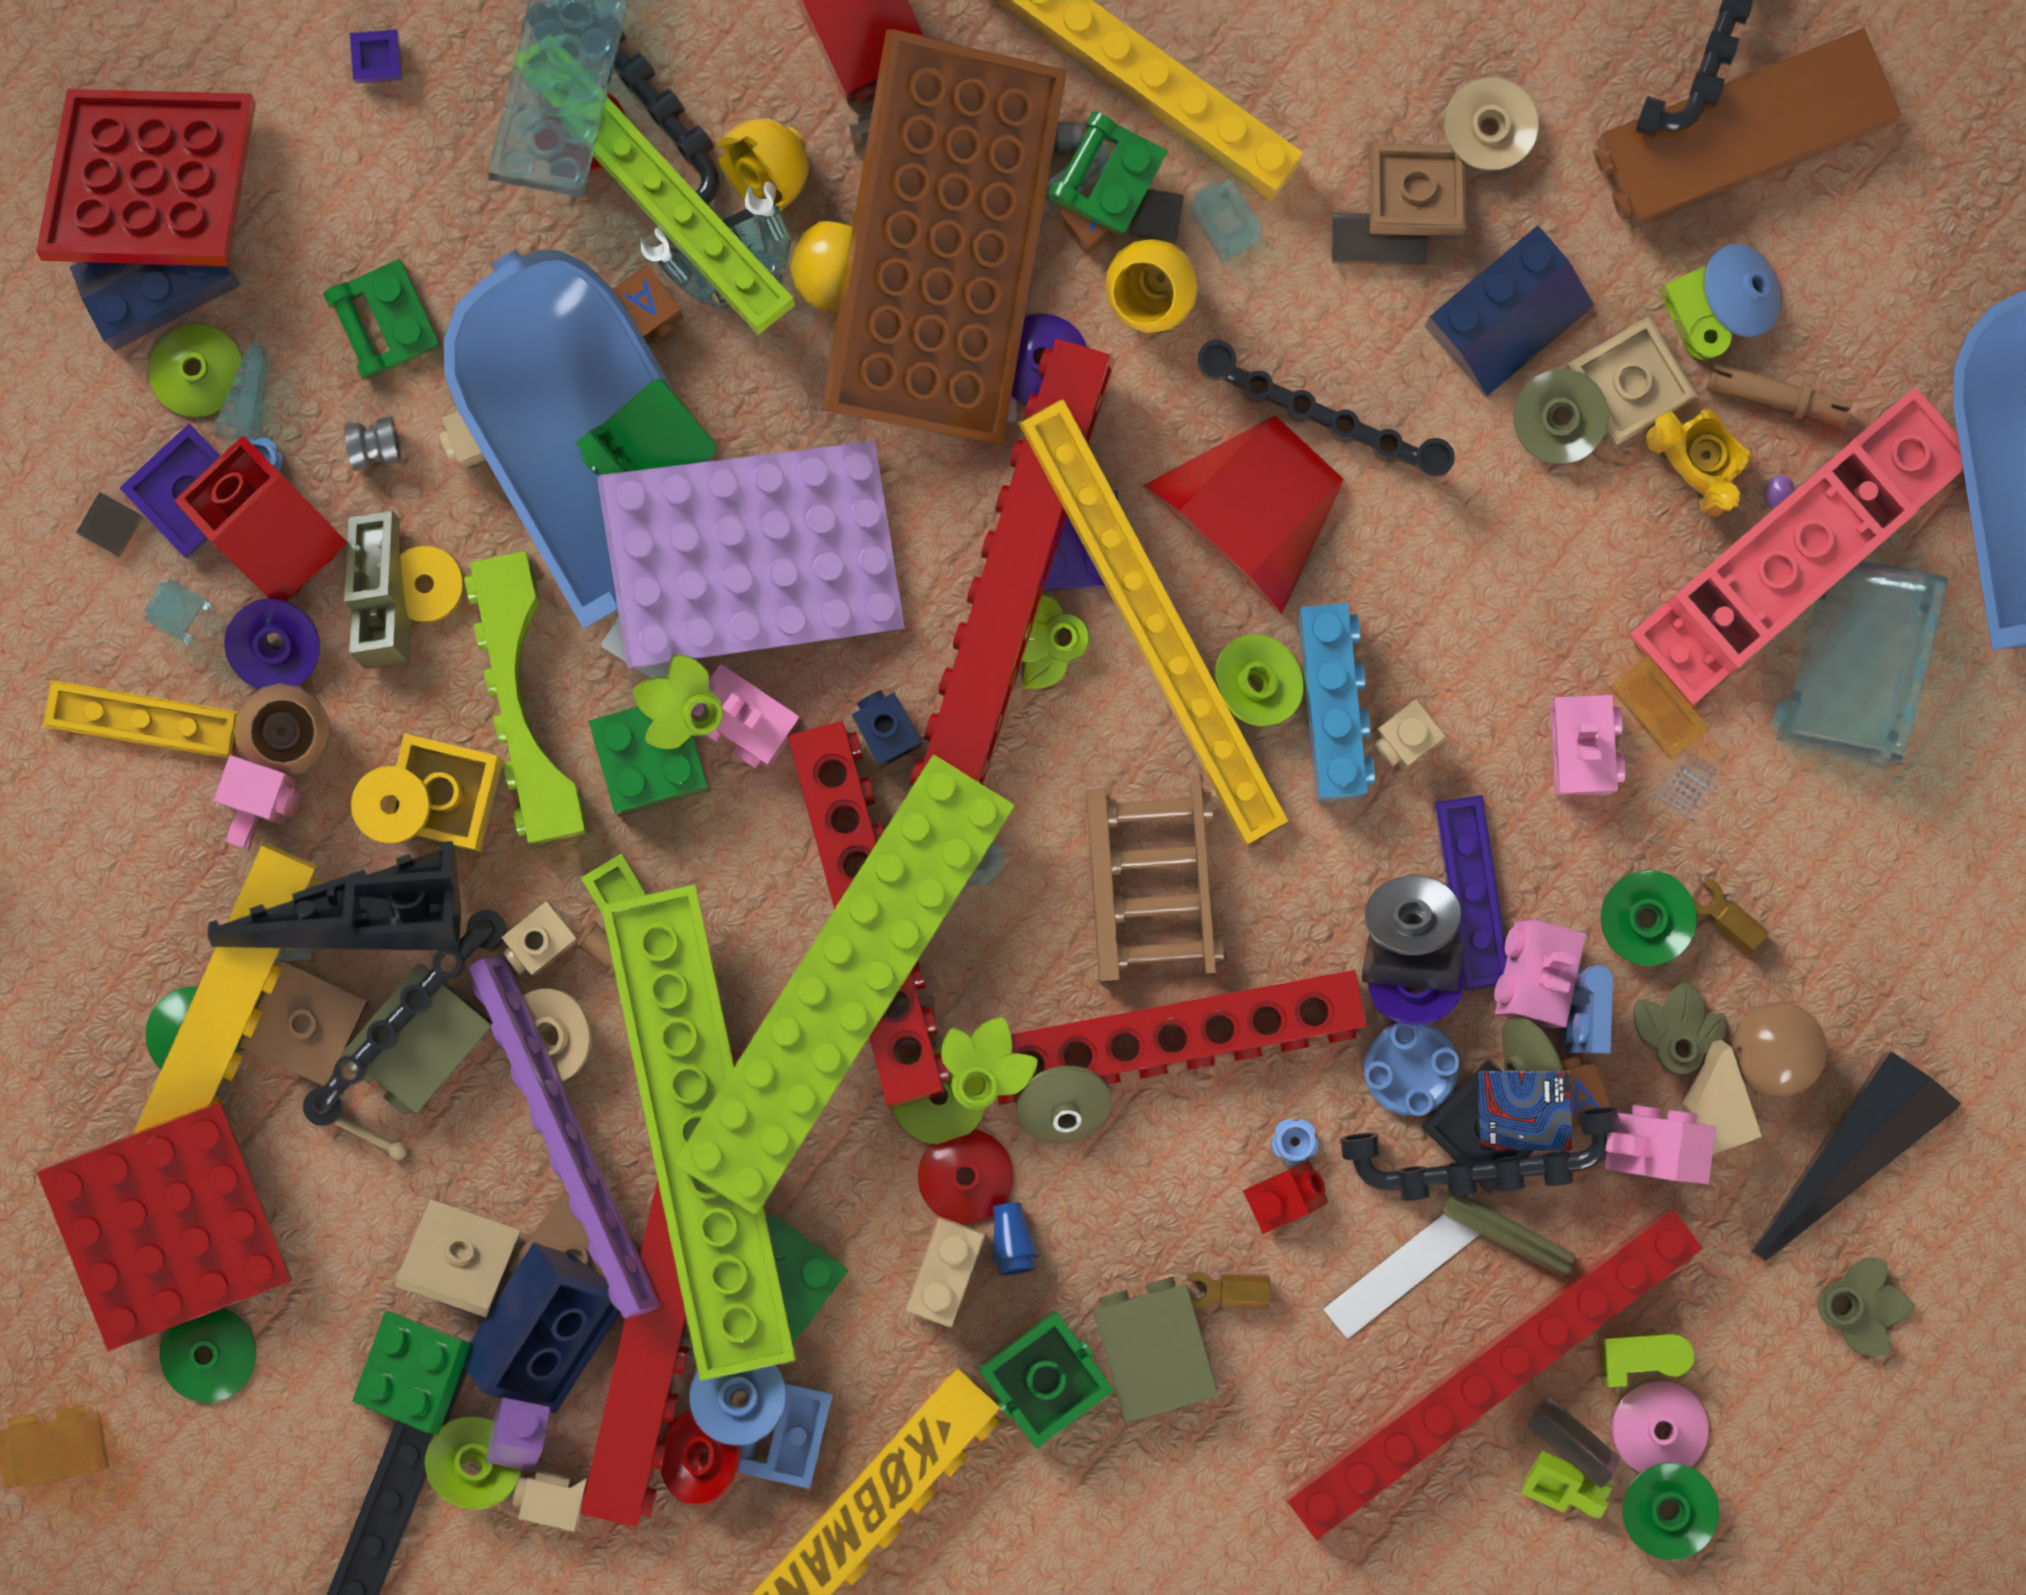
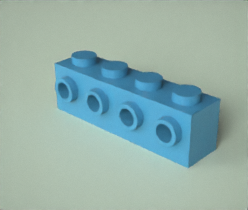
[1297,603,1375,802]

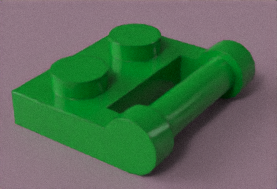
[1048,111,1168,237]
[323,258,441,380]

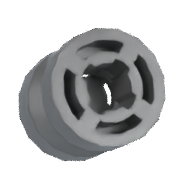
[344,416,401,471]

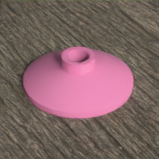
[1612,1381,1709,1473]

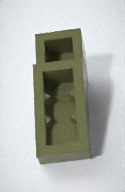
[344,511,411,669]

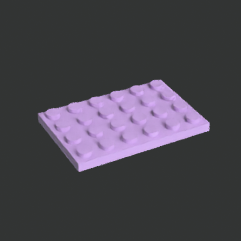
[597,441,905,669]

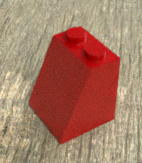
[797,0,923,104]
[174,435,348,601]

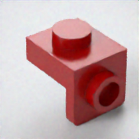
[1243,1160,1328,1234]

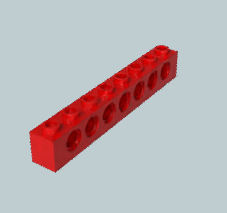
[788,721,951,1109]
[997,970,1366,1105]

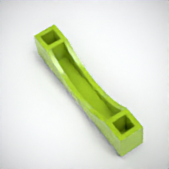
[464,551,589,846]

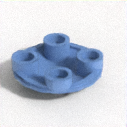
[1364,1023,1459,1116]

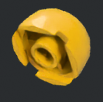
[716,118,809,215]

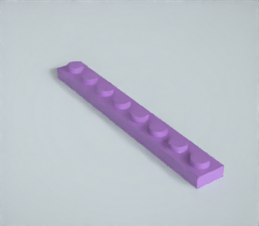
[468,956,661,1319]

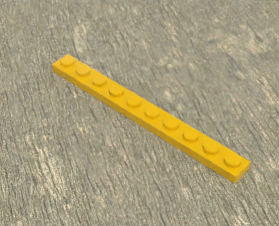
[1018,399,1288,845]

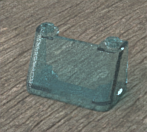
[1772,561,1947,768]

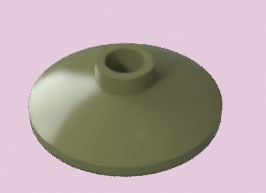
[1513,369,1609,464]
[1502,1016,1563,1072]
[1016,1066,1112,1143]

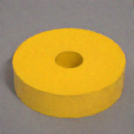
[400,546,464,624]
[351,766,431,844]

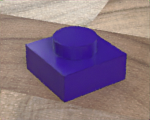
[350,29,403,84]

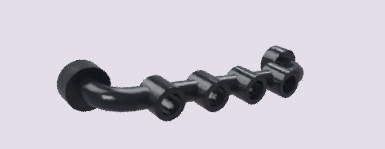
[1636,0,1754,138]
[525,3,720,205]
[1197,340,1455,479]
[303,910,507,1126]
[1340,1107,1620,1201]

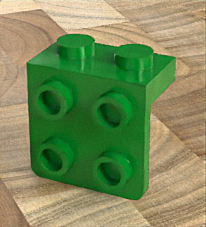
[576,379,718,475]

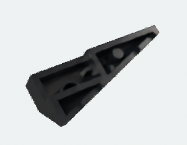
[207,841,461,951]
[1751,1051,1961,1261]

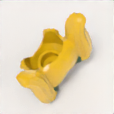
[1646,409,1754,518]

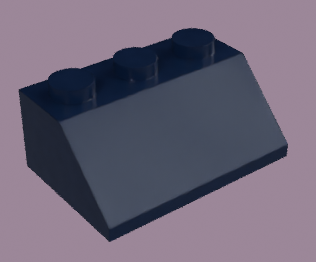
[1425,225,1594,397]
[70,262,240,351]
[463,1242,621,1414]

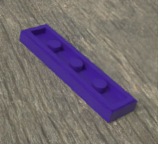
[1434,795,1508,991]

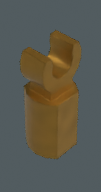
[1693,879,1769,956]
[1187,1272,1270,1308]

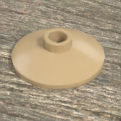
[1444,77,1539,171]
[505,989,592,1082]

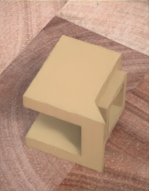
[513,1470,589,1532]

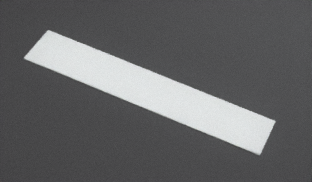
[1324,1194,1480,1339]

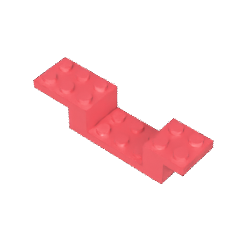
[1628,386,1963,706]

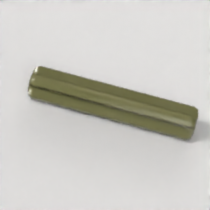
[1443,1195,1576,1278]

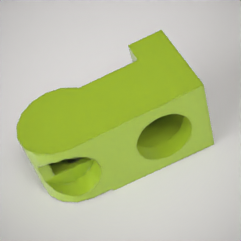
[1658,265,1732,362]
[1599,1333,1695,1387]

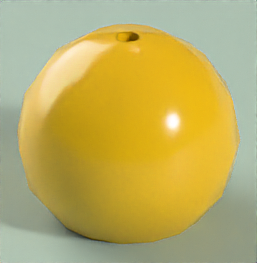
[790,221,852,313]
[1104,239,1198,333]

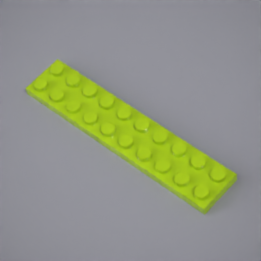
[673,754,1015,1216]
[601,885,796,1381]

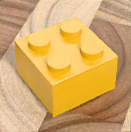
[385,733,504,853]

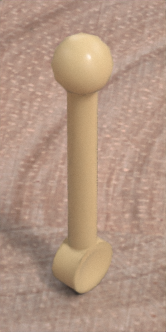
[334,1117,407,1161]

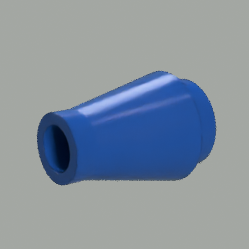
[992,1202,1039,1276]

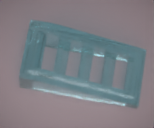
[213,342,270,442]

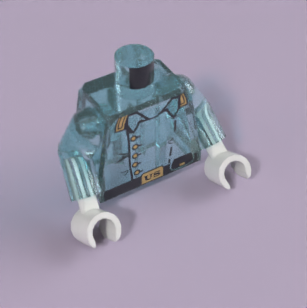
[641,182,792,327]

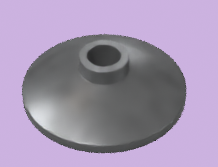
[1365,876,1461,955]

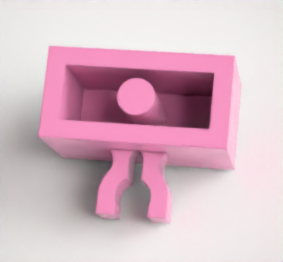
[691,663,801,769]
[1550,695,1625,797]
[214,755,302,850]
[1494,919,1586,1029]
[1605,1105,1716,1184]

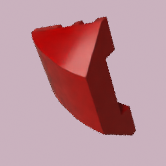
[1143,415,1344,615]

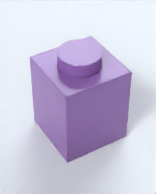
[485,1397,550,1472]

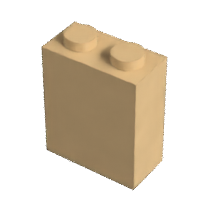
[905,1216,985,1327]

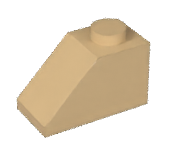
[1683,1040,1762,1155]

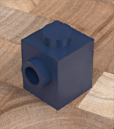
[852,690,922,769]

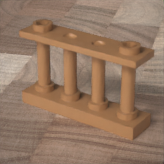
[1085,781,1224,983]

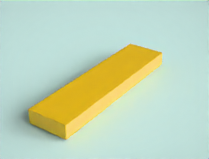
[42,680,238,759]

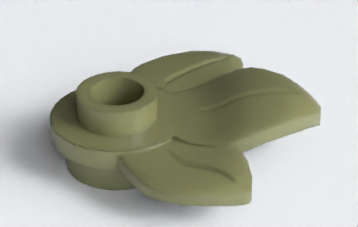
[1634,981,1727,1076]
[1817,1259,1914,1356]

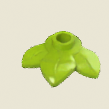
[1022,595,1090,690]
[633,654,723,749]
[941,1017,1038,1110]

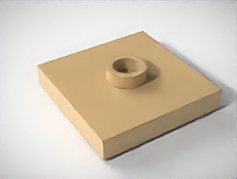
[1566,316,1698,447]
[395,1199,521,1318]

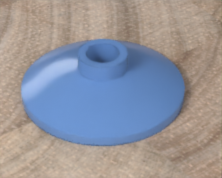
[1704,244,1782,337]
[690,1365,787,1445]

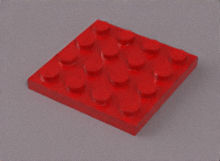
[36,89,256,266]
[37,1100,292,1352]

